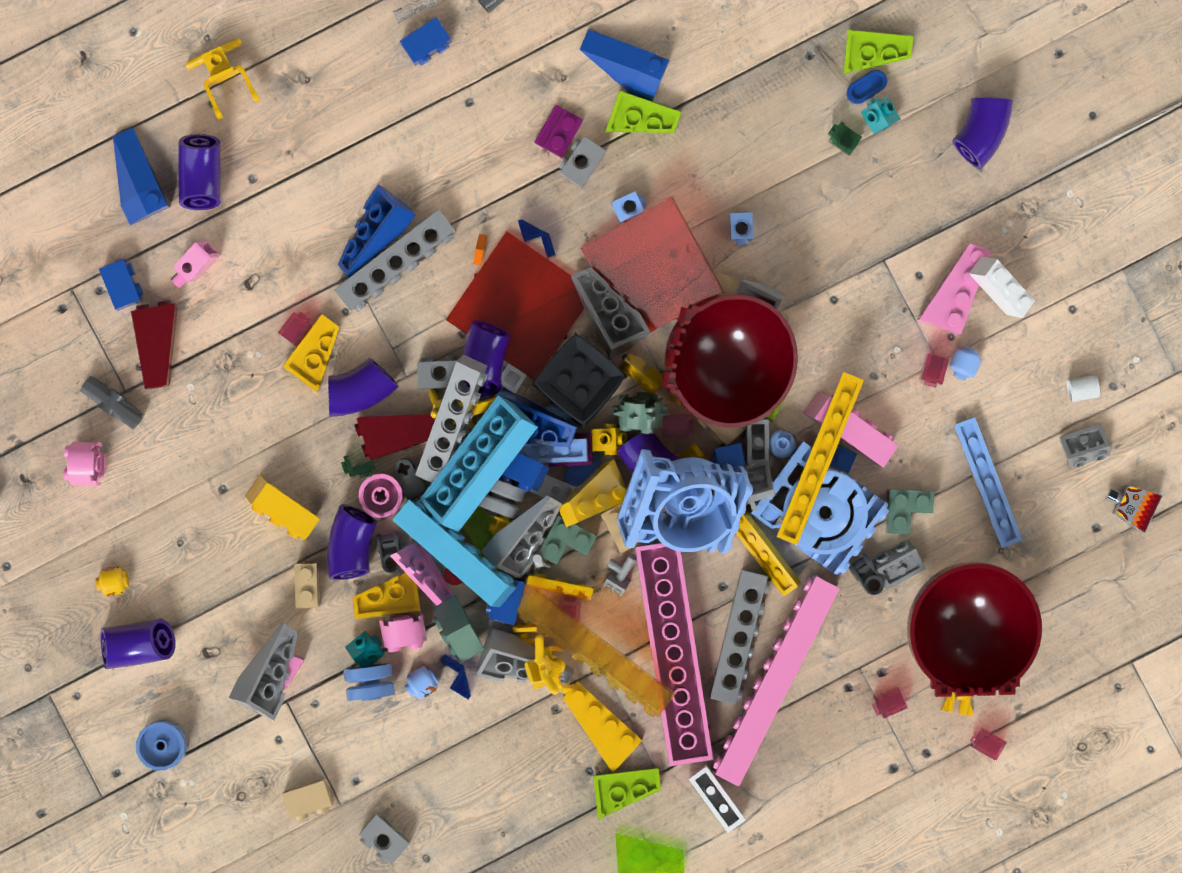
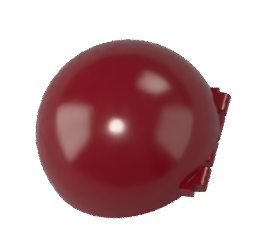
[661,293,798,428]
[907,562,1042,697]

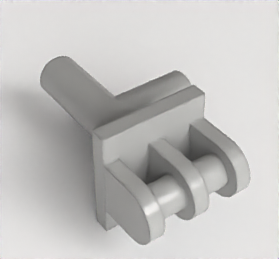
[602,554,637,598]

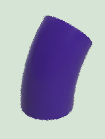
[952,98,1013,170]
[178,134,221,210]
[462,320,510,397]
[328,358,399,417]
[618,433,681,473]
[327,504,377,580]
[100,618,176,669]

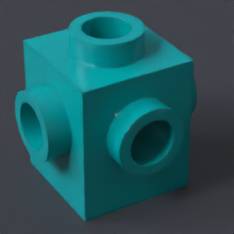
[861,97,900,134]
[345,631,385,668]

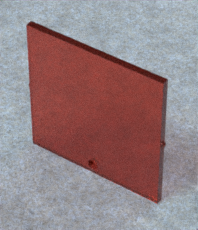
[581,196,724,333]
[446,231,585,381]

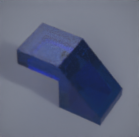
[518,219,556,259]
[440,653,471,700]

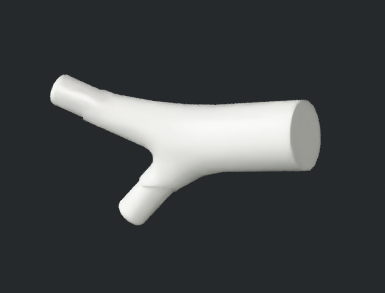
[532,554,551,575]

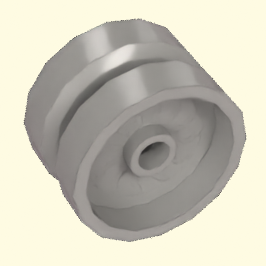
[478,478,527,519]

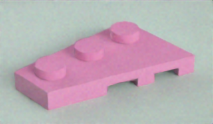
[391,541,454,606]

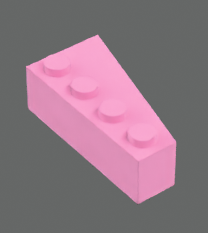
[917,244,991,335]
[803,392,898,468]

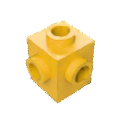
[592,424,628,455]

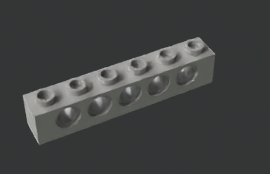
[334,209,456,312]
[415,355,488,483]
[709,570,770,705]

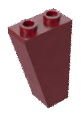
[131,300,178,390]
[354,414,436,460]

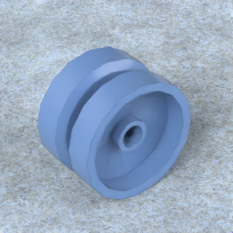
[343,663,395,701]
[136,720,188,770]

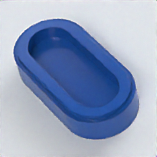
[846,70,887,104]
[564,451,601,487]

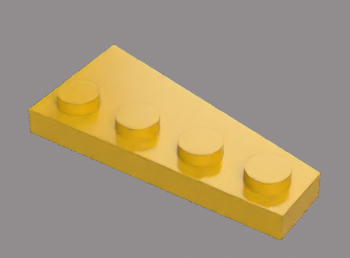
[563,681,642,773]

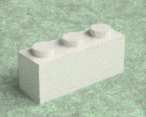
[969,256,1035,318]
[688,764,745,833]

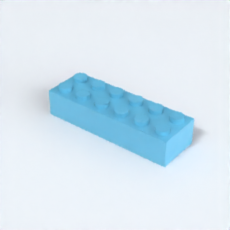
[420,395,538,532]
[392,500,517,608]

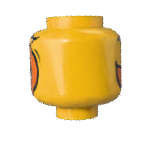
[95,566,129,597]

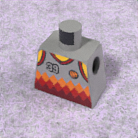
[1105,485,1163,533]

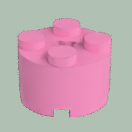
[64,442,105,486]
[358,474,404,518]
[379,613,427,652]

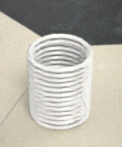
[1067,374,1100,402]

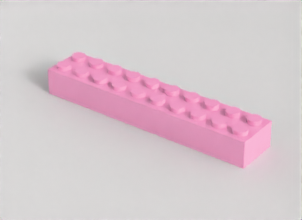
[635,543,713,766]
[712,575,840,786]

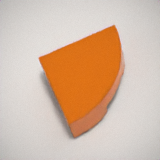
[473,234,487,266]

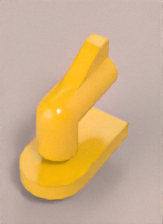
[512,620,541,647]
[940,692,973,717]

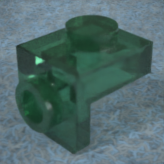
[828,121,862,156]
[341,455,376,479]

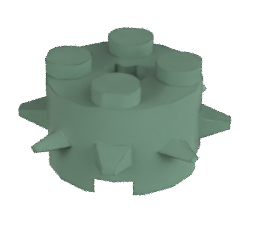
[612,392,670,434]

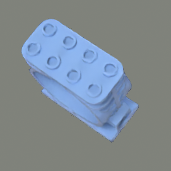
[749,441,890,576]
[616,449,753,554]

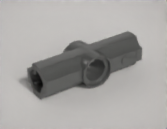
[80,376,145,429]

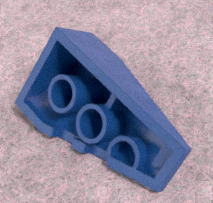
[580,29,669,102]
[113,127,170,226]
[338,184,415,277]
[495,389,578,447]

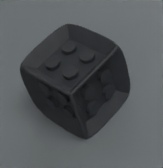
[532,332,627,428]

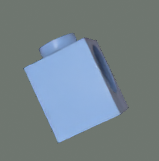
[611,191,647,224]
[729,212,753,245]

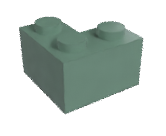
[885,489,934,534]
[538,516,597,565]
[433,595,485,663]

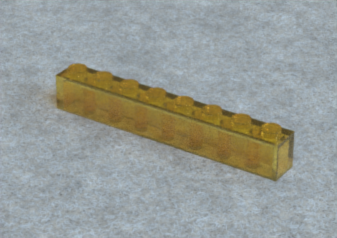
[516,588,676,717]

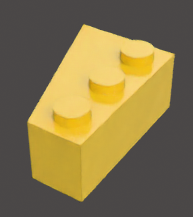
[559,459,627,527]
[245,475,320,540]

